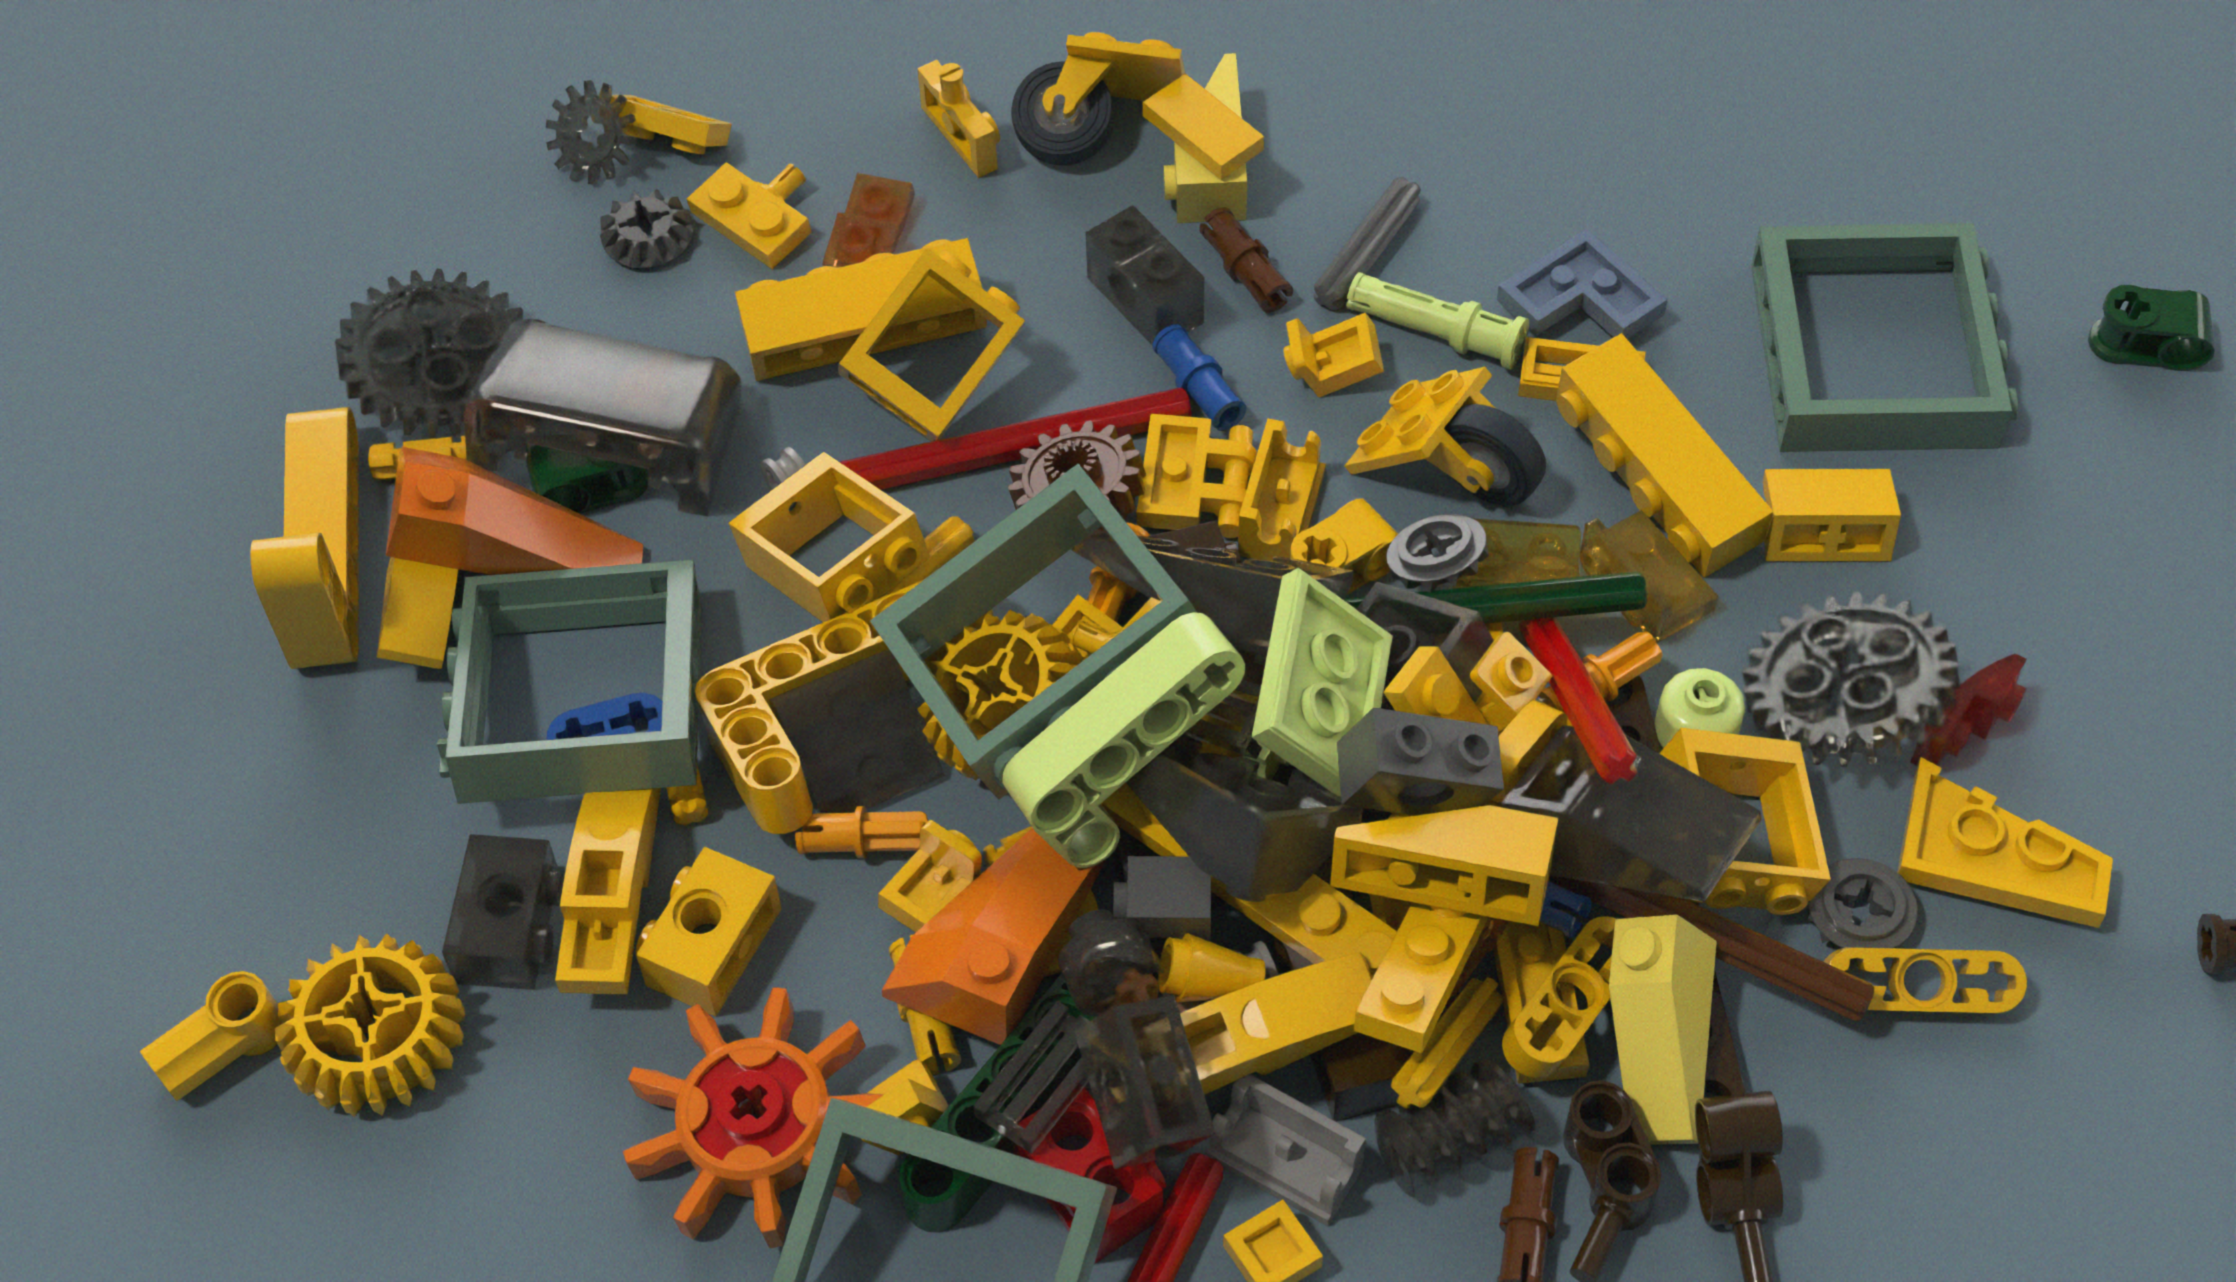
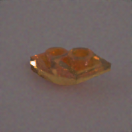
[822,173,915,268]

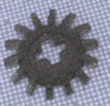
[545,80,637,184]

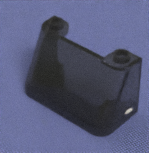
[464,319,742,517]

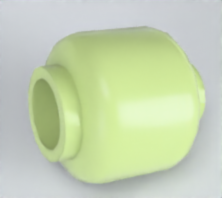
[1654,668,1745,749]

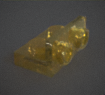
[1579,510,1719,643]
[1450,518,1581,589]

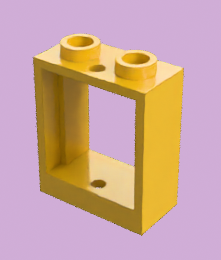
[838,247,1025,441]
[728,452,931,622]
[1652,728,1831,915]

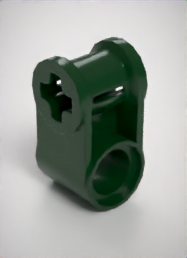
[2088,285,2215,371]
[525,422,651,514]

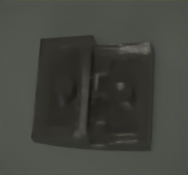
[769,649,945,813]

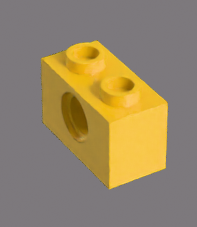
[636,846,782,1017]

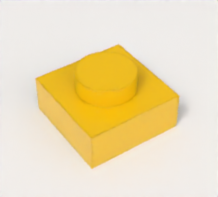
[1223,1199,1323,1282]

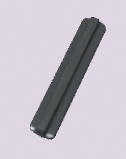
[1314,177,1421,311]

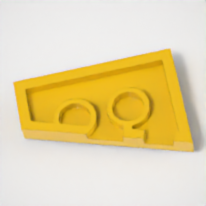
[1897,757,2113,928]

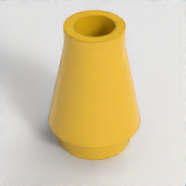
[1158,933,1265,1002]

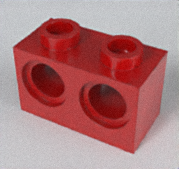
[1011,1083,1166,1264]

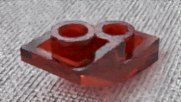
[1910,653,2027,766]

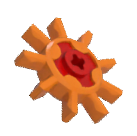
[623,987,884,1249]

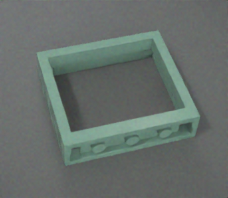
[1751,223,2018,452]
[870,464,1197,800]
[437,559,702,804]
[772,1098,1117,1282]

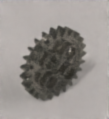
[335,268,534,439]
[1742,592,1961,767]

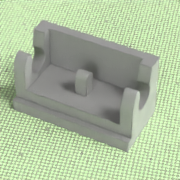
[1206,1074,1366,1227]

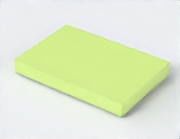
[1252,568,1393,798]

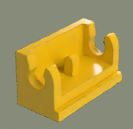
[1238,418,1326,567]
[1763,469,1901,561]

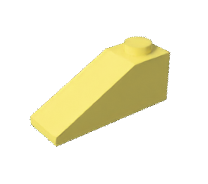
[1163,53,1247,223]
[1609,915,1717,1145]

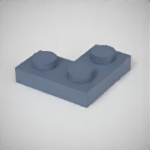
[1497,229,1668,339]

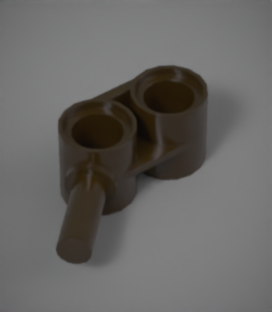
[1563,1080,1662,1282]
[1695,1090,1784,1282]

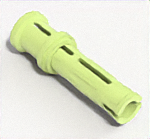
[1346,272,1529,370]

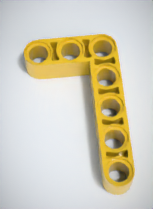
[250,407,359,669]
[695,580,994,834]

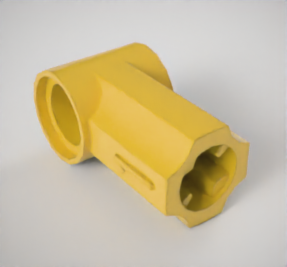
[140,971,282,1101]

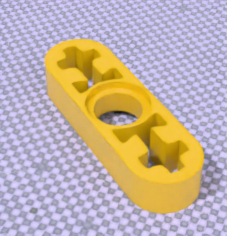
[1502,916,1616,1078]
[1824,947,2027,1013]

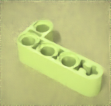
[1002,612,1245,868]

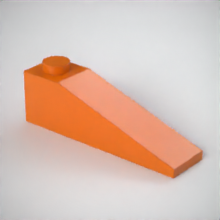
[386,446,643,575]
[882,828,1106,1045]

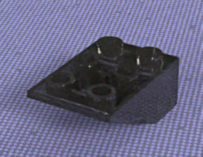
[1501,725,1762,902]

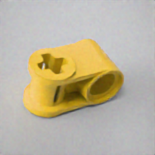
[1289,498,1398,598]

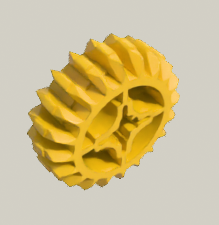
[917,609,1083,781]
[274,933,465,1117]

